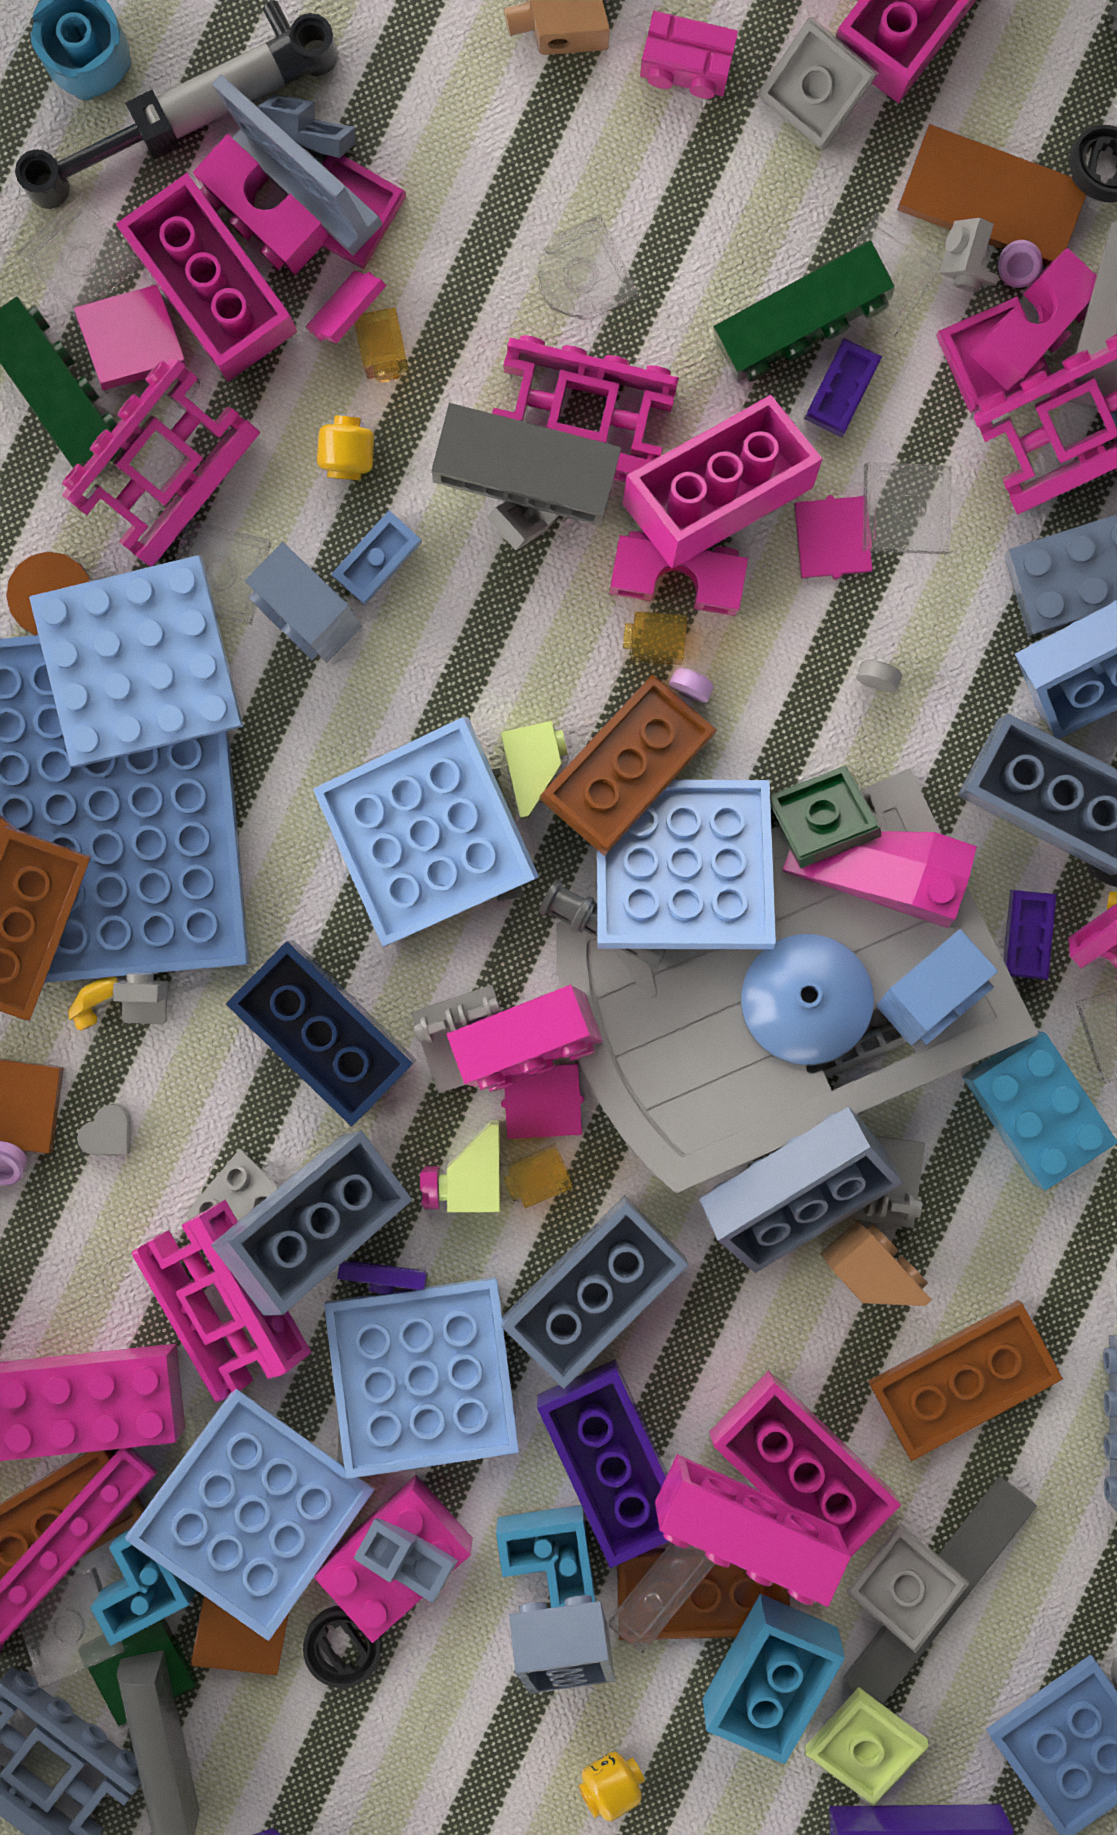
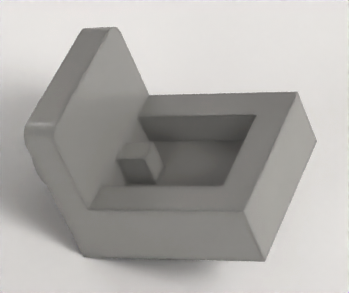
[939,218,999,292]
[487,501,559,550]
[113,973,168,1024]

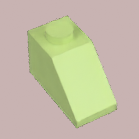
[501,721,568,820]
[439,1120,501,1212]

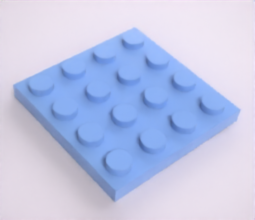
[29,555,244,768]
[313,717,539,947]
[597,780,776,949]
[324,1277,519,1479]
[125,1389,375,1641]

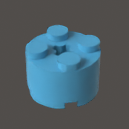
[30,0,131,101]

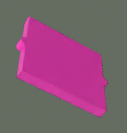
[305,270,387,344]
[794,495,873,580]
[501,1063,584,1139]

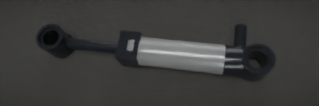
[15,0,338,209]

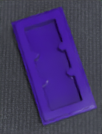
[804,338,882,438]
[1003,890,1057,980]
[337,1260,428,1294]

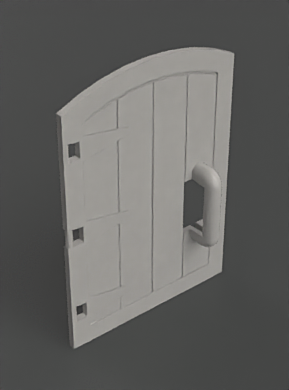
[557,768,1039,1194]

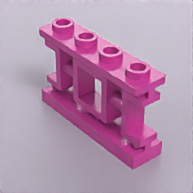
[974,333,1117,515]
[492,335,679,483]
[62,359,261,567]
[132,1199,312,1402]

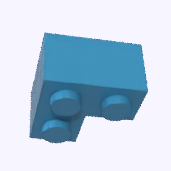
[496,1505,596,1608]
[90,1527,197,1646]

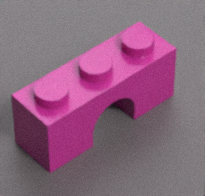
[192,134,329,275]
[970,247,1097,390]
[609,531,748,617]

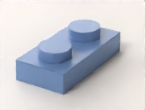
[331,510,422,606]

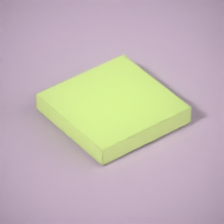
[805,1687,928,1806]

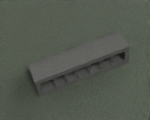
[431,403,621,526]
[117,1650,200,1835]

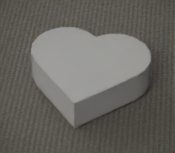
[77,1104,130,1155]

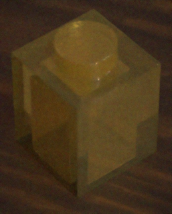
[354,307,409,382]
[623,611,687,665]
[504,1143,573,1209]

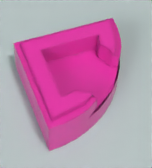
[420,1166,440,1210]

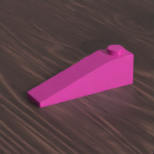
[782,831,977,928]

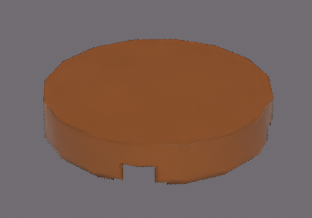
[6,551,92,636]

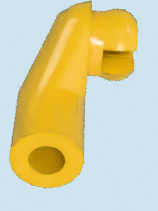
[68,976,119,1031]

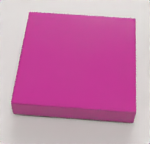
[322,155,406,270]
[74,284,186,391]
[936,296,1052,413]

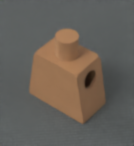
[504,0,610,55]

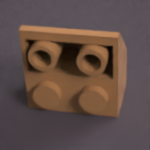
[820,1220,932,1306]

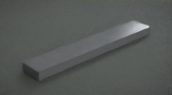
[843,1476,1037,1705]

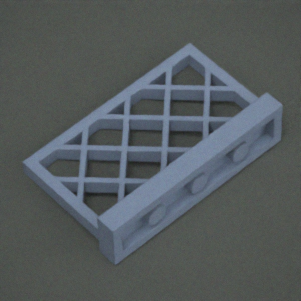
[212,74,382,256]

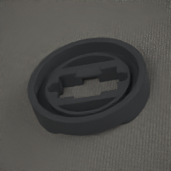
[1069,125,1117,203]
[303,1605,381,1688]

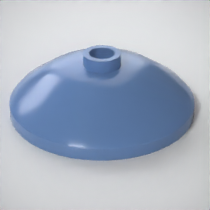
[741,934,874,1065]

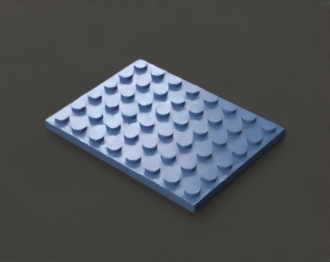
[0,622,250,983]

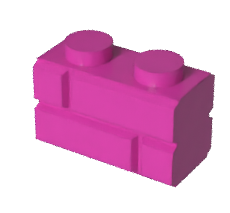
[640,10,738,99]

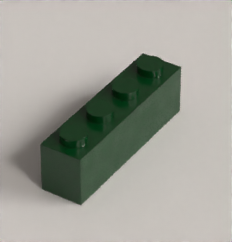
[713,240,895,383]
[0,296,123,468]

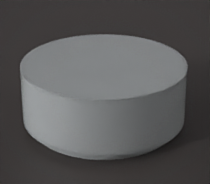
[856,660,902,692]

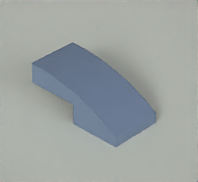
[258,94,355,158]
[353,1518,458,1603]

